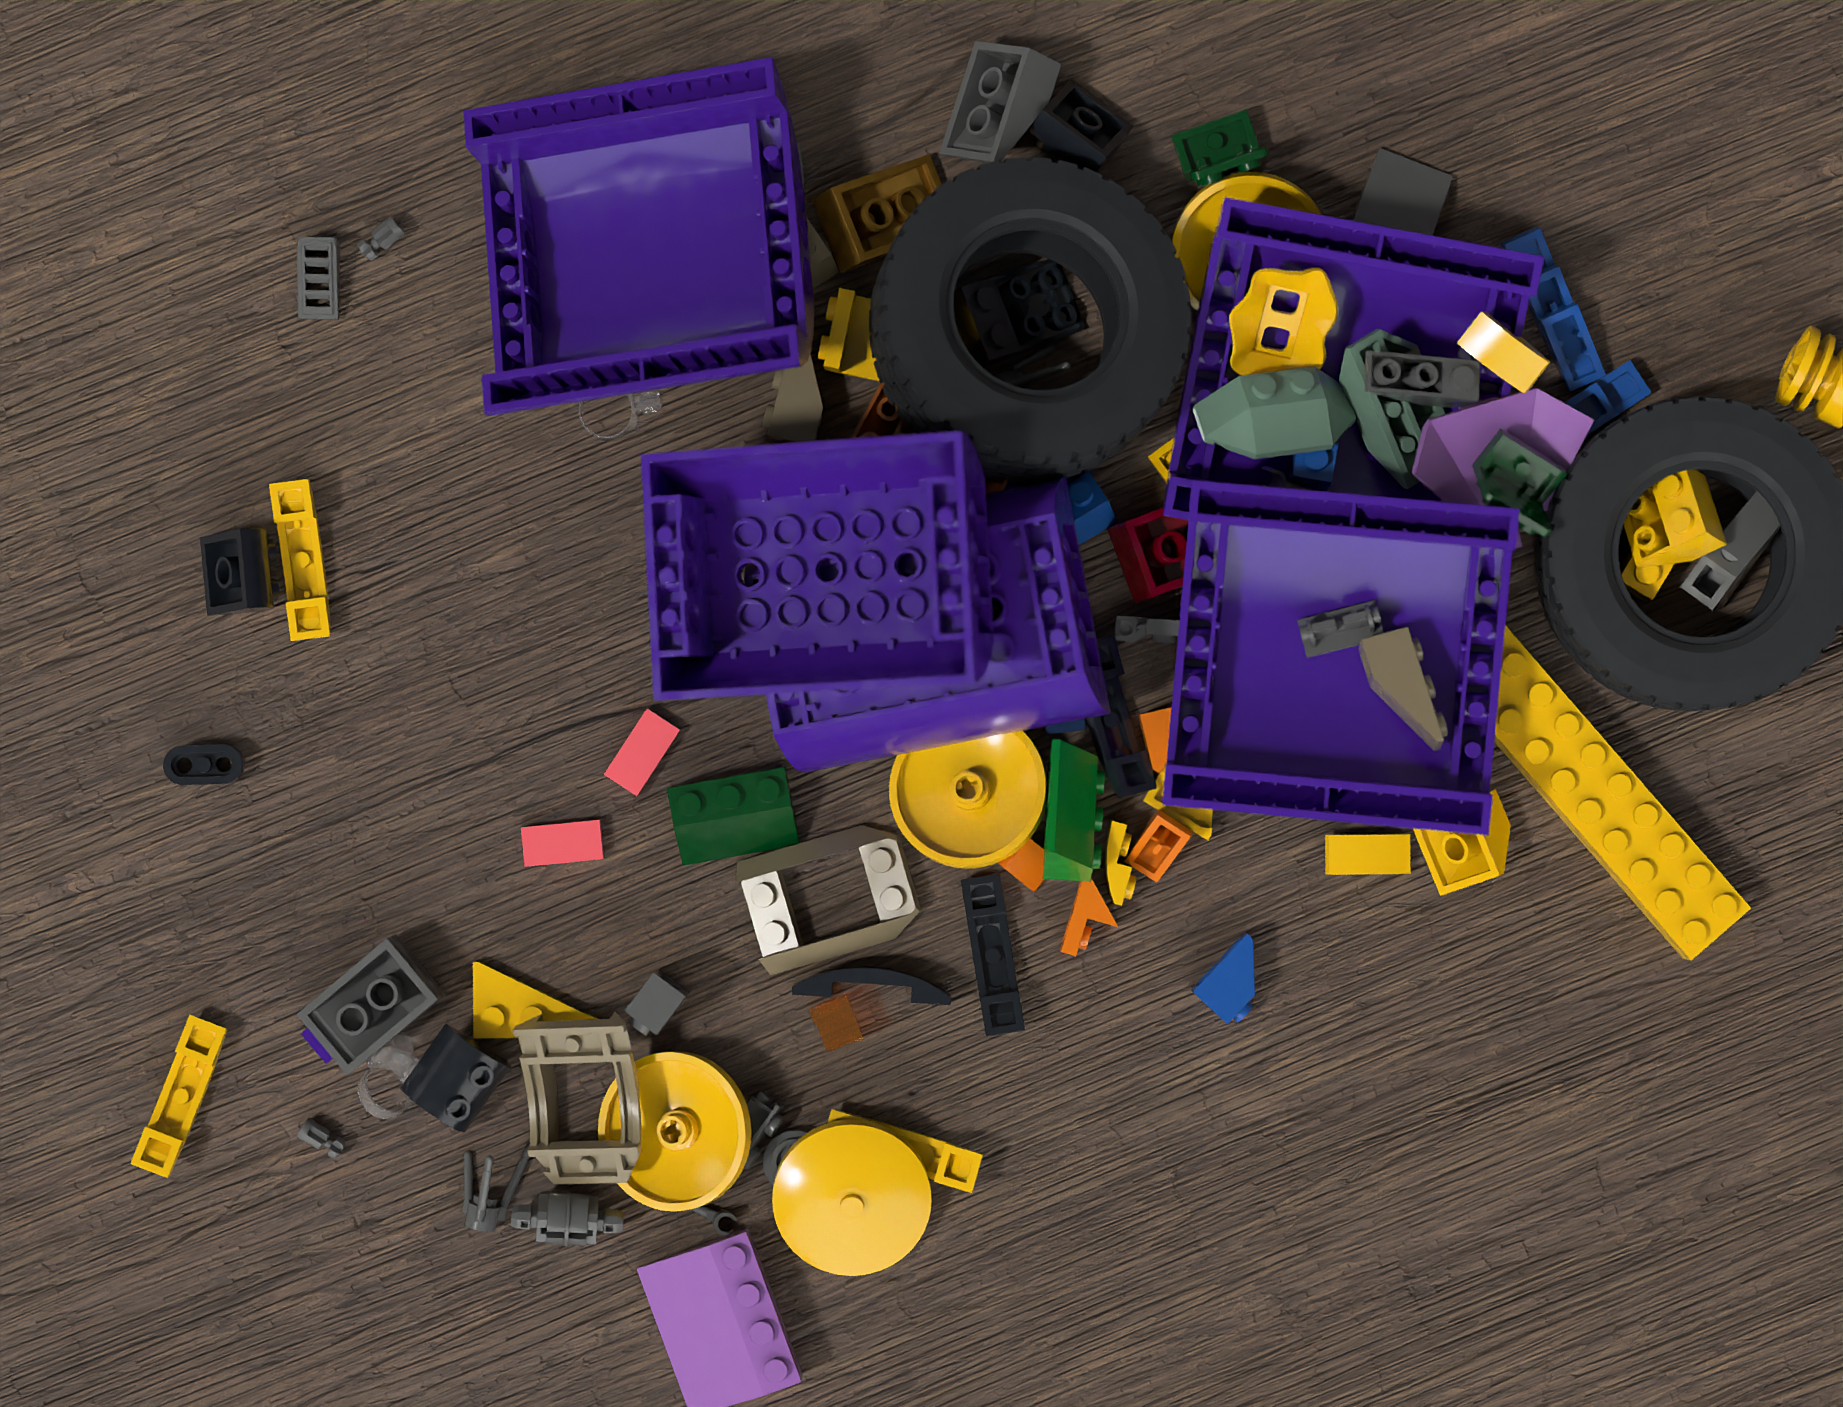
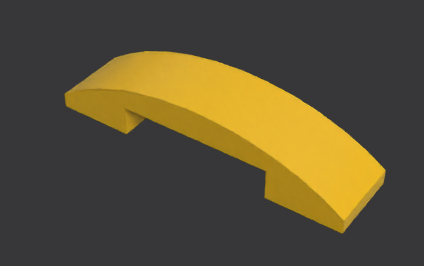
[269,479,331,641]
[130,1015,227,1178]
[827,1109,984,1193]

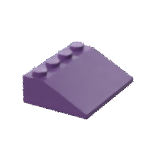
[637,1227,803,1407]

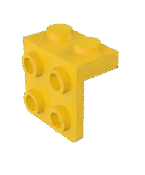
[818,288,880,382]

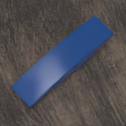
[1501,227,1606,392]
[1564,360,1652,435]

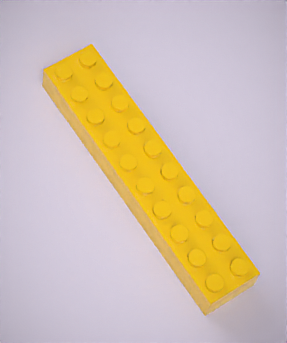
[1494,625,1751,960]

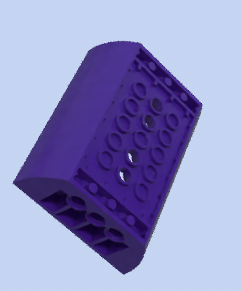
[744,477,1111,773]

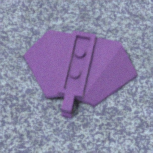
[1412,388,1594,548]

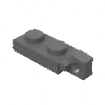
[1115,615,1180,643]

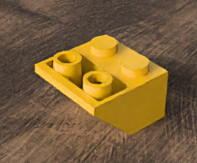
[1623,469,1727,567]

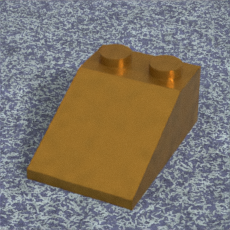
[812,154,942,273]

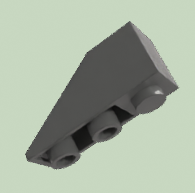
[1365,351,1480,408]
[1681,491,1781,610]

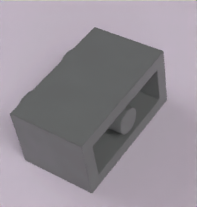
[625,969,690,1035]

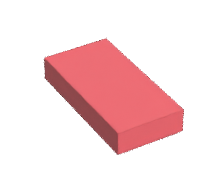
[604,708,681,796]
[521,820,604,867]

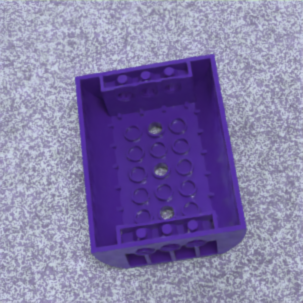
[641,431,994,701]

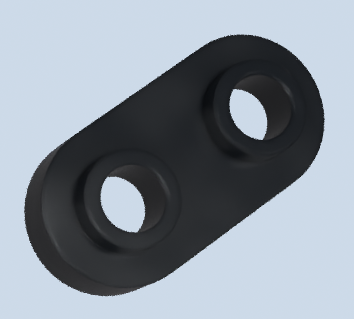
[163,744,245,785]

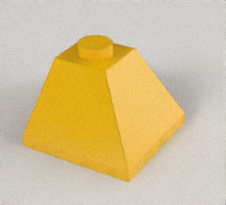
[1413,789,1511,896]

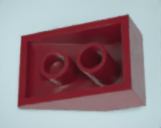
[1107,508,1189,603]

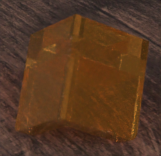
[809,994,864,1051]

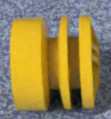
[1775,326,1843,429]

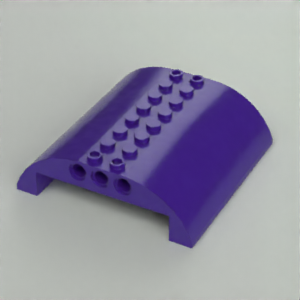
[463,57,814,416]
[1163,197,1544,520]
[1162,480,1520,835]

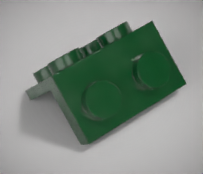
[1170,109,1269,186]
[1472,428,1567,537]

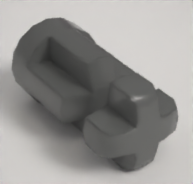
[358,216,406,260]
[297,1117,346,1158]

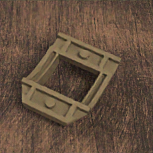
[736,824,921,975]
[513,1012,642,1184]

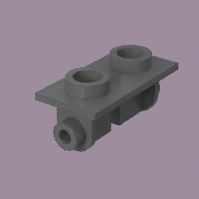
[1297,600,1384,658]
[744,1091,785,1170]

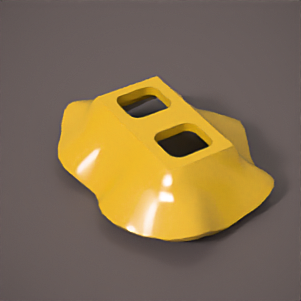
[1229,268,1339,376]

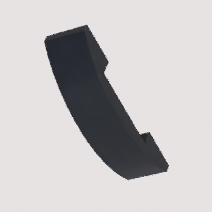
[1086,636,1157,798]
[961,873,1025,1037]
[792,966,951,1005]

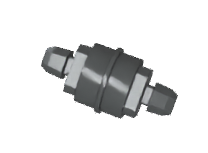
[511,1191,624,1247]

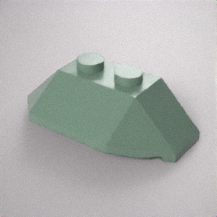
[1339,329,1445,489]
[1193,367,1356,459]

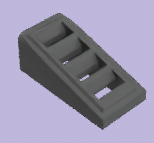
[297,237,340,320]

